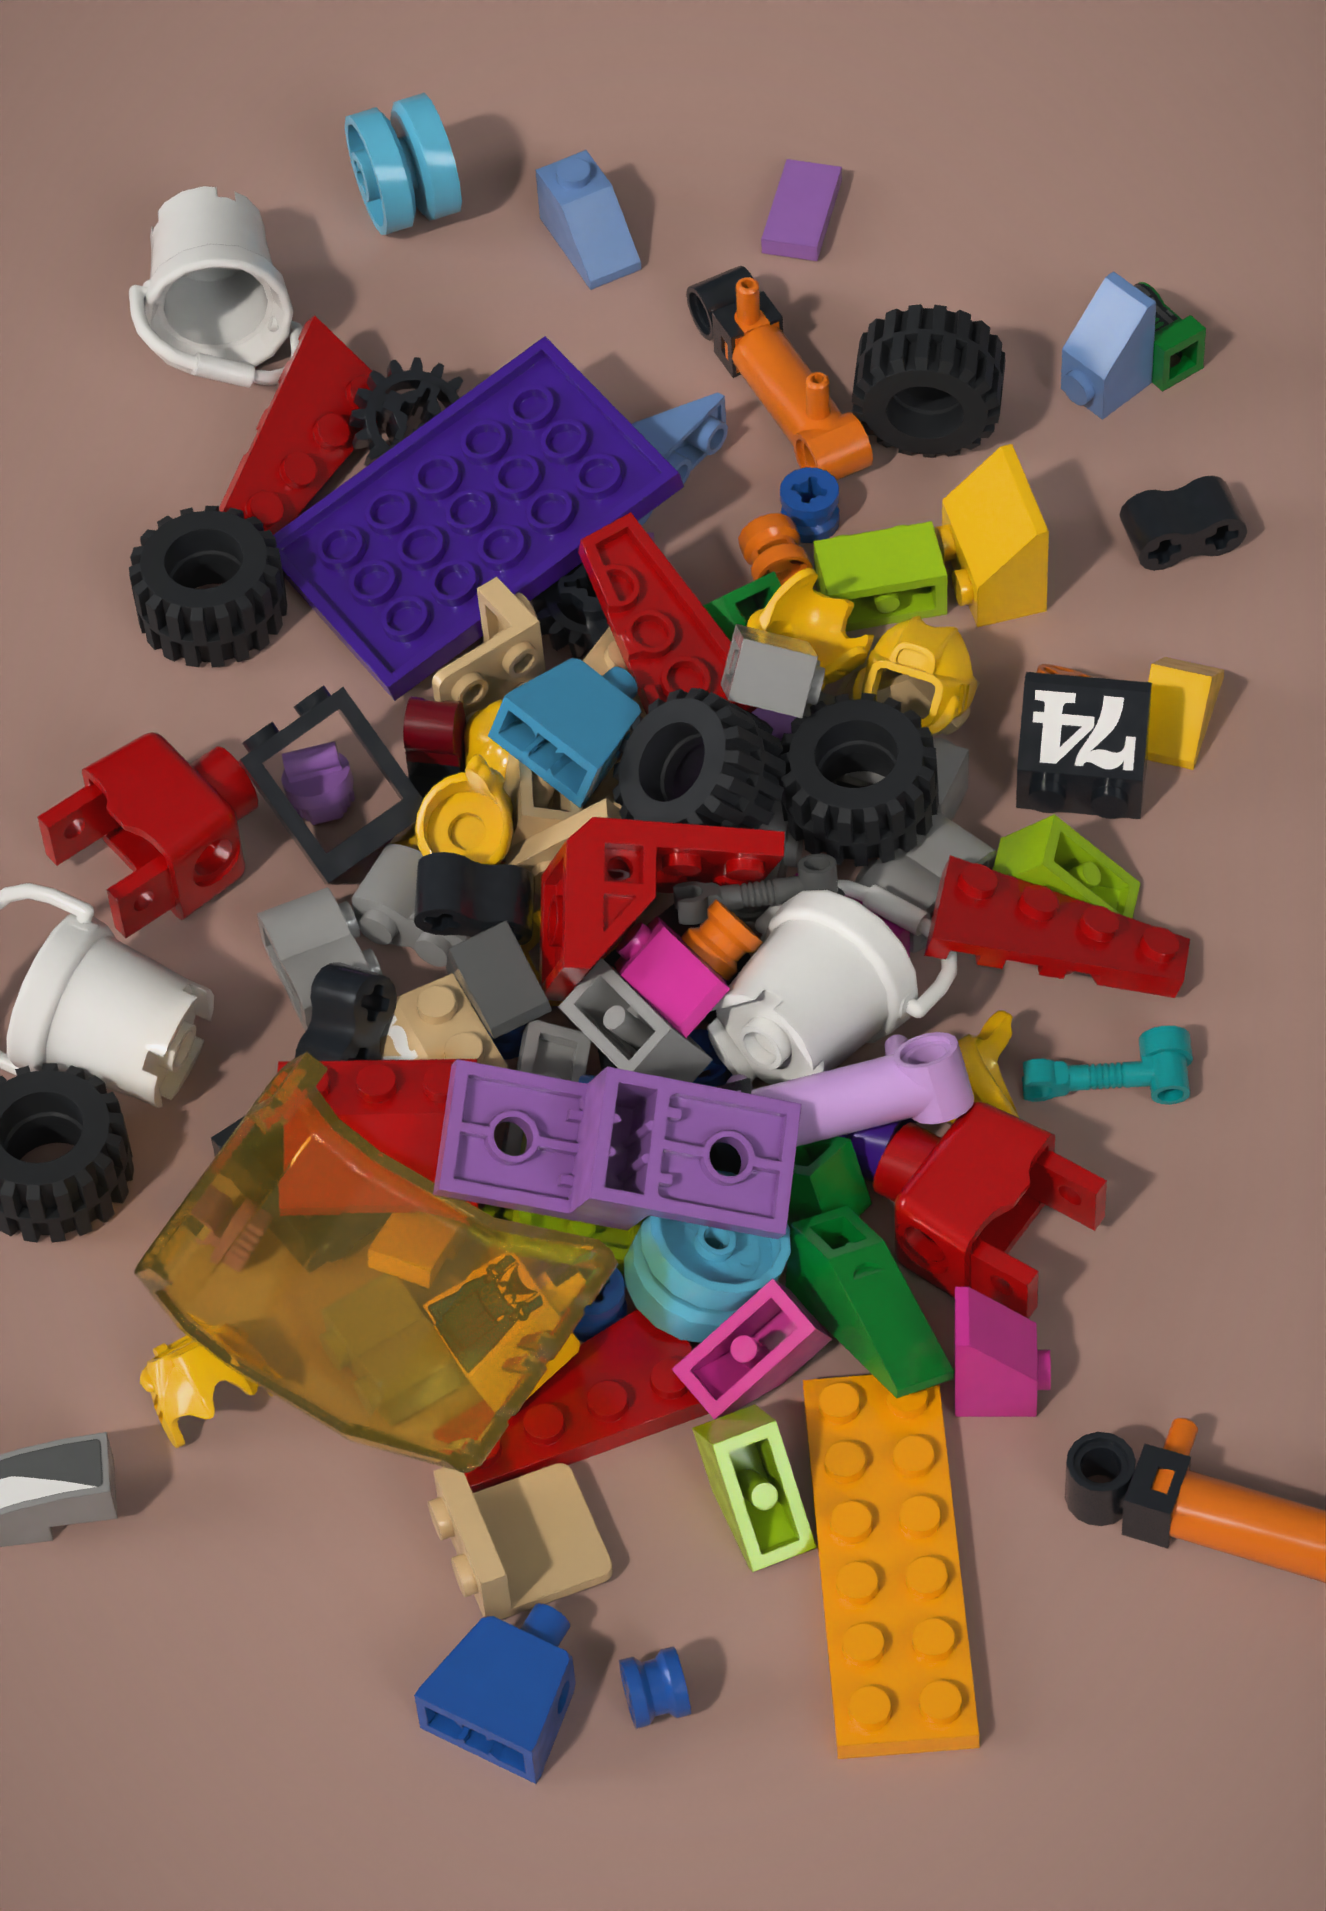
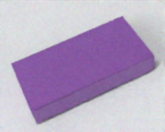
[761,159,842,261]

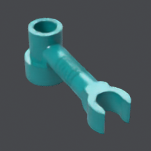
[1022,1025,1193,1105]

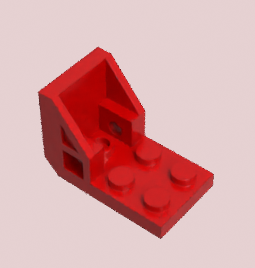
[539,817,785,1001]

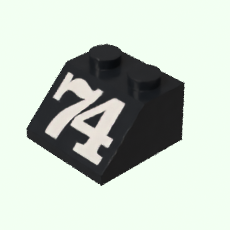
[1016,672,1152,819]

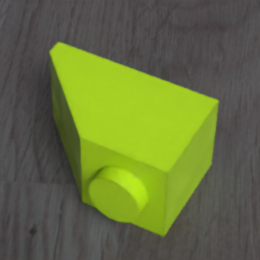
[993,814,1141,919]
[692,1404,817,1572]

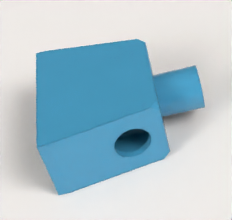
[488,658,642,808]

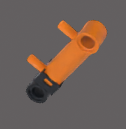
[686,265,873,481]
[1065,1417,1326,1583]

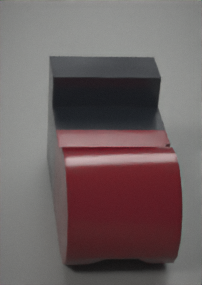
[403,696,466,798]

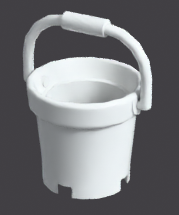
[129,186,303,388]
[707,879,957,1085]
[0,883,214,1108]

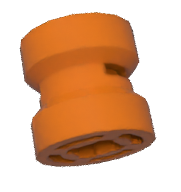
[738,513,813,586]

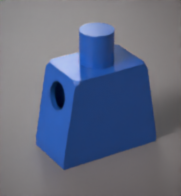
[414,1603,576,1784]

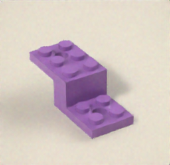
[433,1059,802,1239]

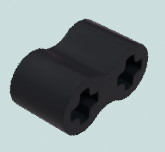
[1119,475,1247,571]
[414,852,535,945]
[295,962,397,1061]

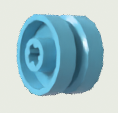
[345,93,462,235]
[624,1170,791,1343]

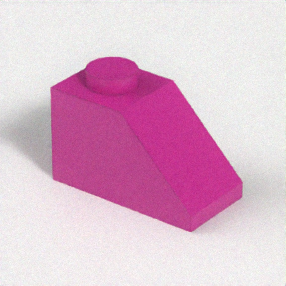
[614,916,730,1038]
[672,1278,832,1419]
[954,1287,1051,1417]

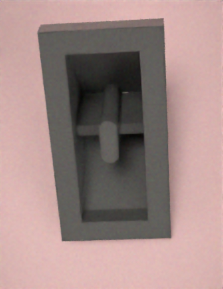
[446,920,552,1039]

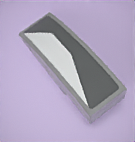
[0,1432,117,1547]

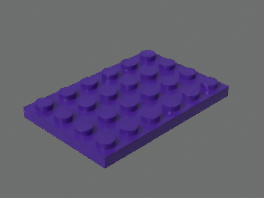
[273,336,685,701]

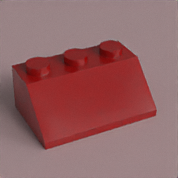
[275,1059,479,1216]

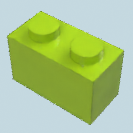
[813,521,948,632]

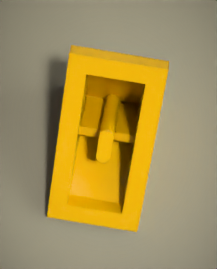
[1147,657,1224,770]

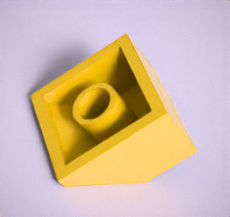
[934,444,1049,628]

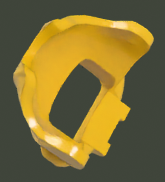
[747,568,875,691]
[852,616,977,734]
[140,1323,280,1448]

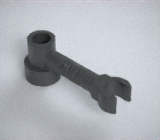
[673,854,845,925]

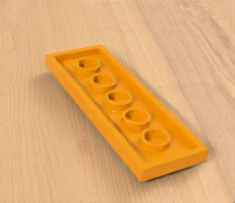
[803,1375,979,1759]

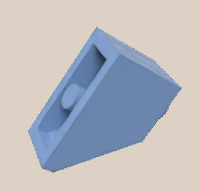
[535,150,641,290]
[1061,271,1156,420]

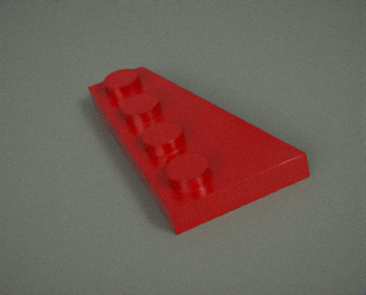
[219,315,377,535]
[578,512,758,714]
[924,855,1190,998]
[437,1309,709,1493]

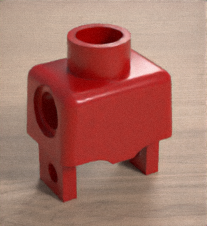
[37,732,258,938]
[873,1101,1107,1319]

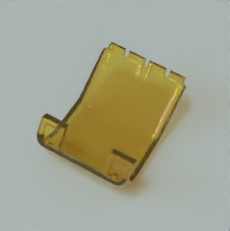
[134,1052,619,1473]

